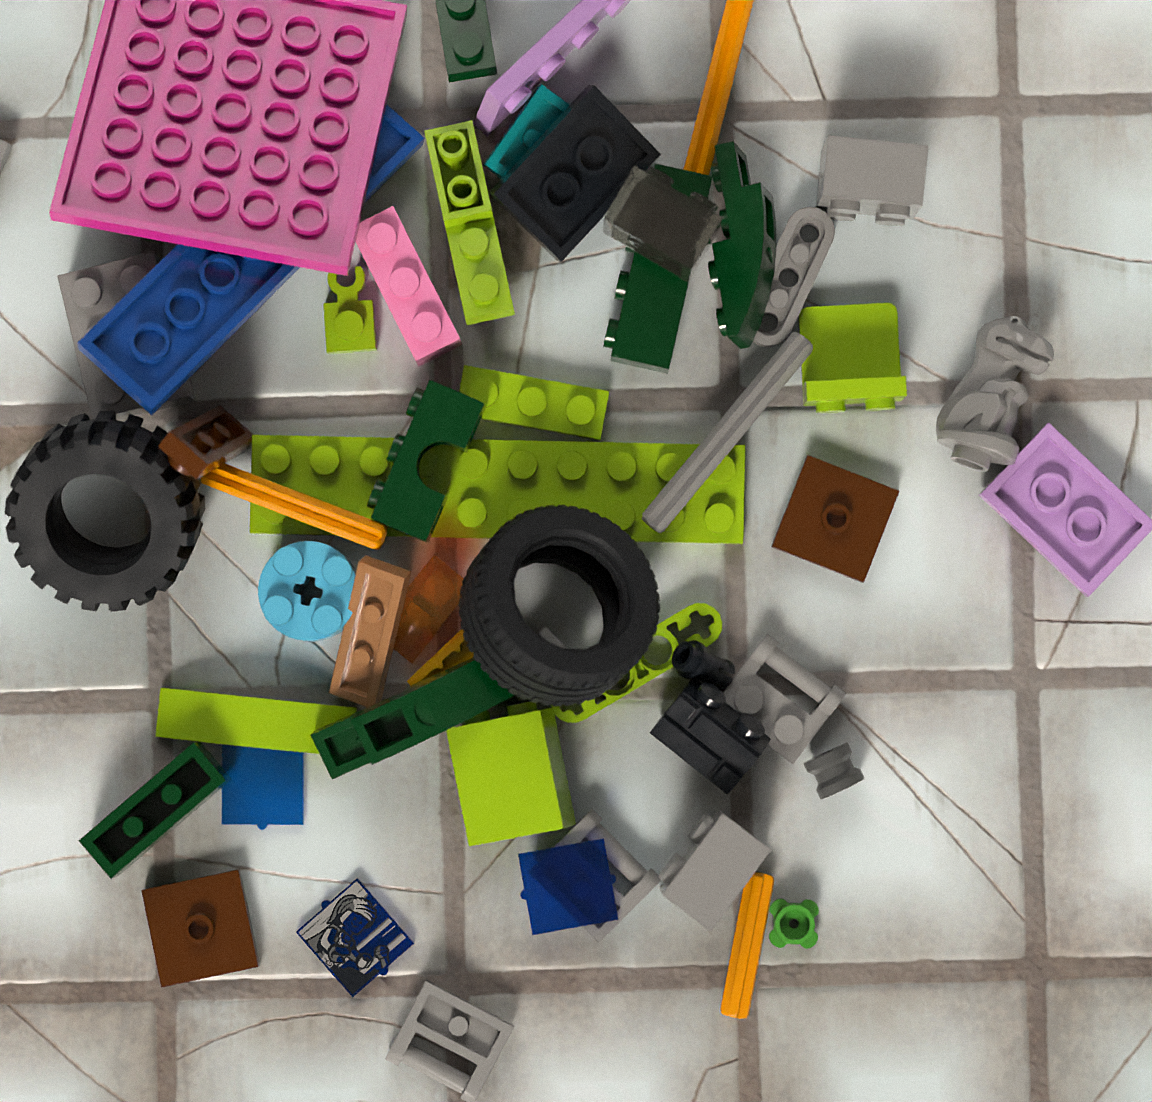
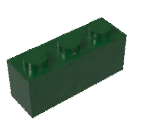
[78,742,232,879]

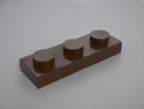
[158,405,254,480]

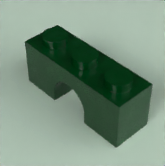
[367,380,486,544]

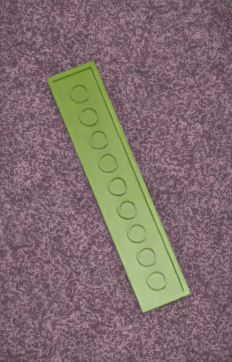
[250,435,745,544]

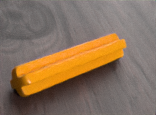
[720,872,775,1019]

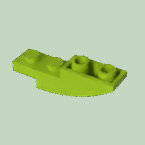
[424,120,515,325]

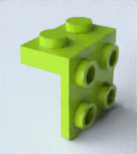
[798,303,907,413]

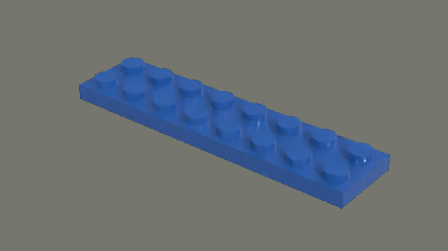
[77,105,425,415]

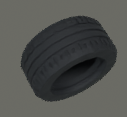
[458,505,660,706]

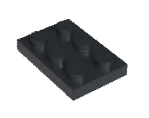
[489,85,661,262]

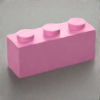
[355,206,462,366]

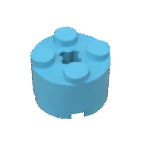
[258,541,356,642]

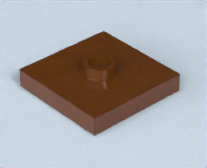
[771,455,900,583]
[141,869,260,988]

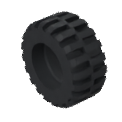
[4,411,205,612]

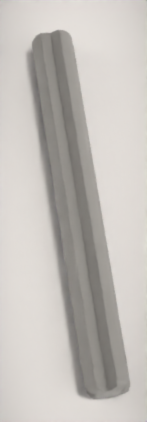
[642,332,813,533]

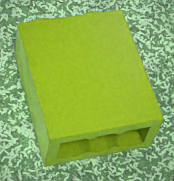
[446,702,576,847]

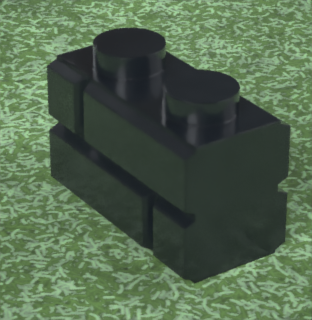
[649,677,771,795]

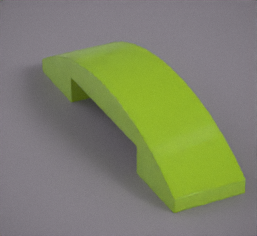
[155,687,357,754]

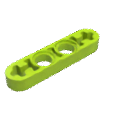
[551,603,722,723]

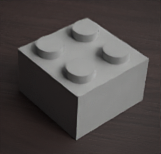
[816,135,929,226]
[658,810,771,932]

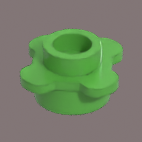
[769,898,819,949]

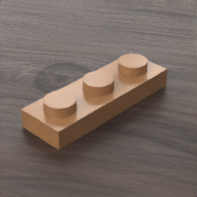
[329,555,412,707]

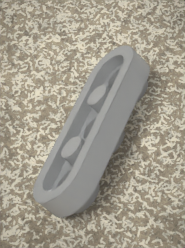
[753,207,835,347]

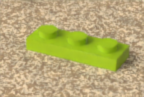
[459,365,609,441]

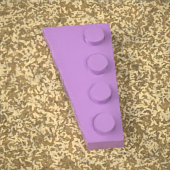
[473,0,631,137]

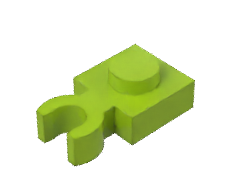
[323,266,377,354]

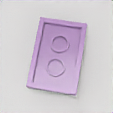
[979,422,1152,597]

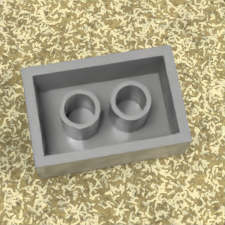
[57,252,196,421]

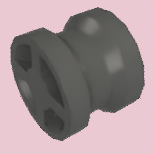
[803,742,865,799]

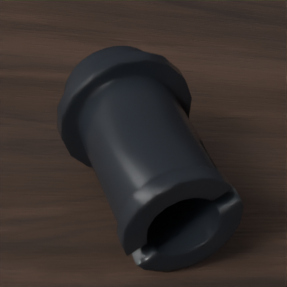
[672,640,735,690]

